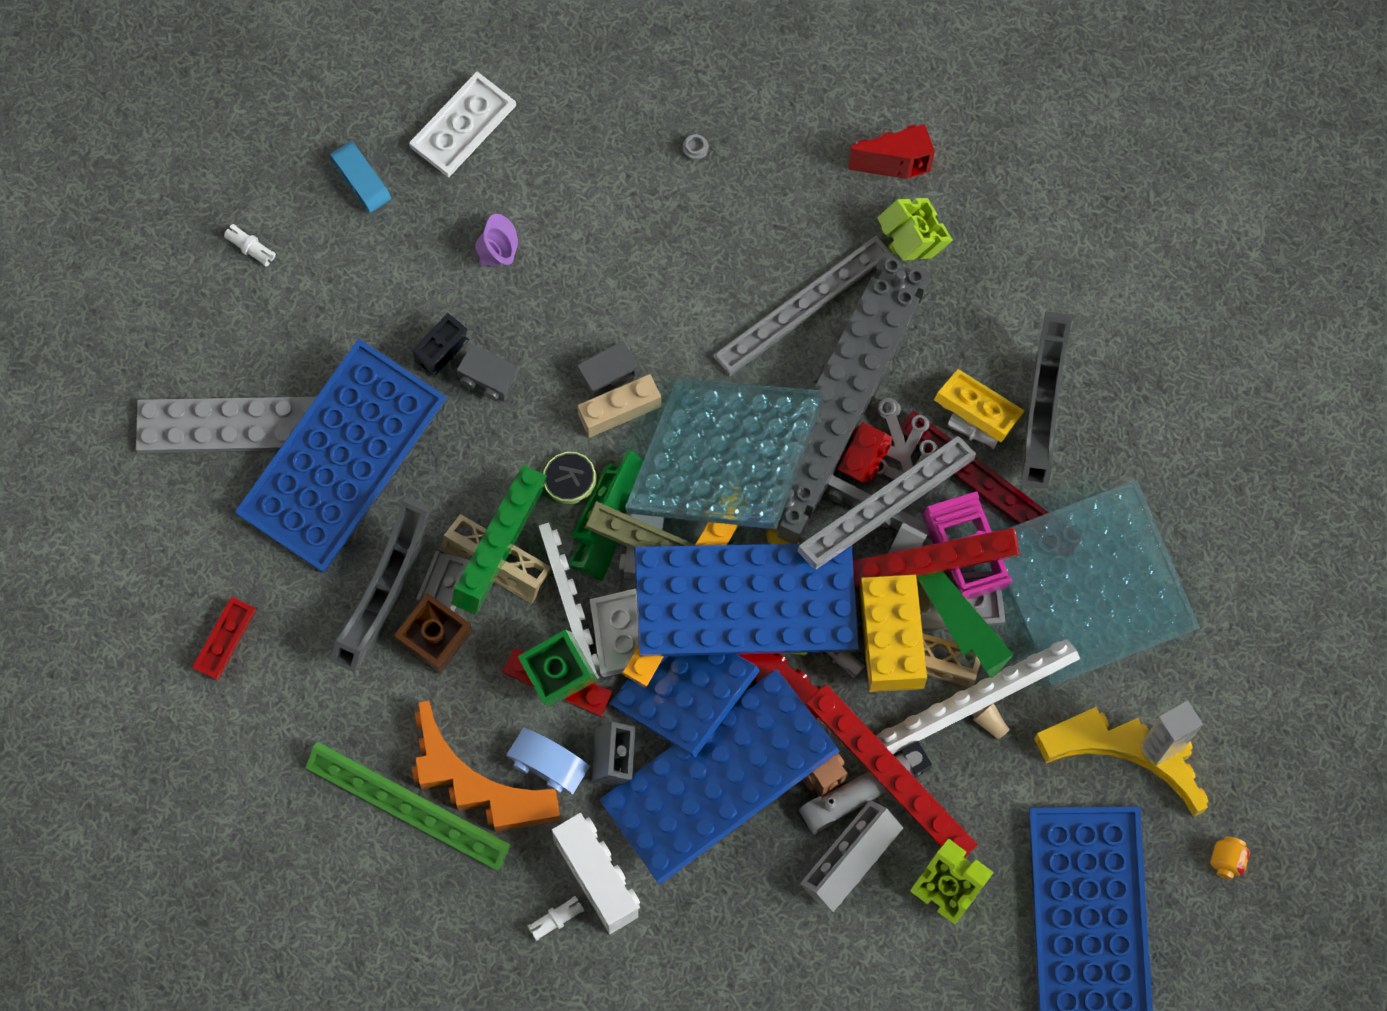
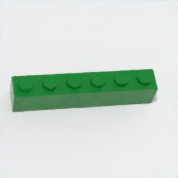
[451,465,547,615]

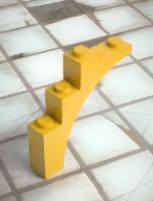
[1034,707,1208,816]

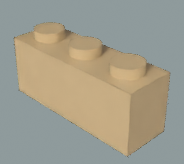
[578,374,661,438]

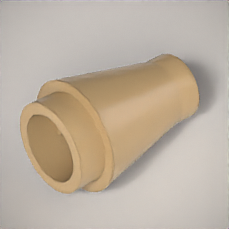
[972,703,1010,740]

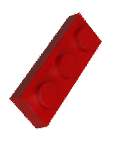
[192,596,257,681]

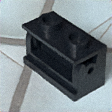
[412,313,469,377]

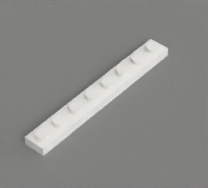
[875,639,1080,754]

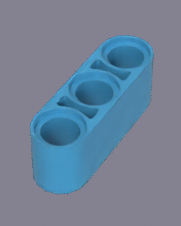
[329,141,392,213]

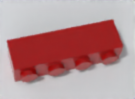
[737,653,821,722]

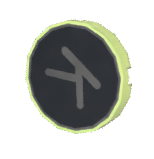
[543,452,597,504]

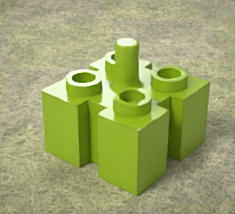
[877,198,953,261]
[910,839,994,925]

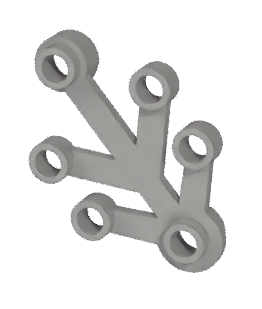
[877,398,938,480]

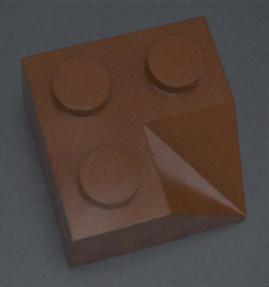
[394,593,473,674]

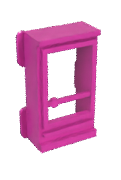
[922,491,1012,600]

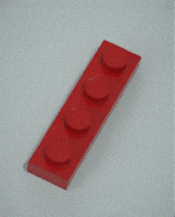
[502,647,613,718]

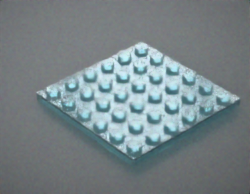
[625,378,825,529]
[1003,480,1200,687]

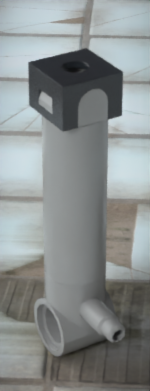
[799,741,932,834]

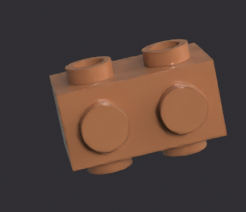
[802,753,847,797]

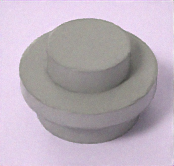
[683,134,709,160]

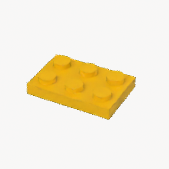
[934,369,1025,442]

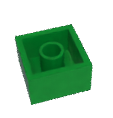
[518,629,598,707]

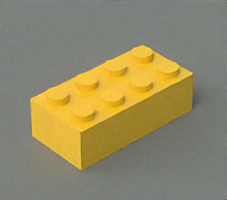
[859,575,927,692]

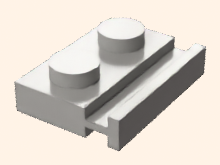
[416,551,470,611]

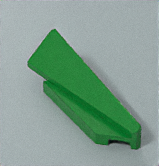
[568,449,644,581]
[917,572,1012,678]

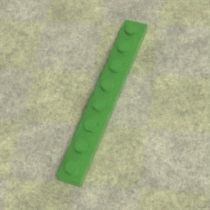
[306,742,511,871]

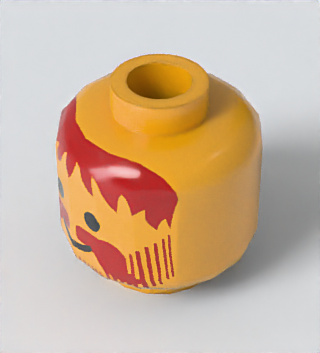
[1210,836,1250,880]

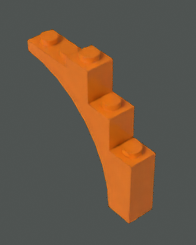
[412,701,561,832]

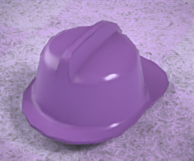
[475,214,518,267]

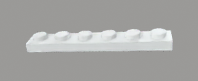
[539,523,600,679]

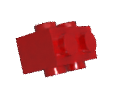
[838,422,893,485]

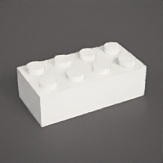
[552,813,640,935]

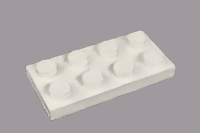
[409,72,516,178]

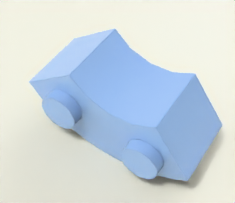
[507,727,590,794]

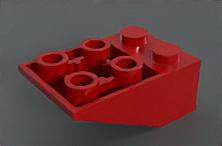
[848,124,935,179]

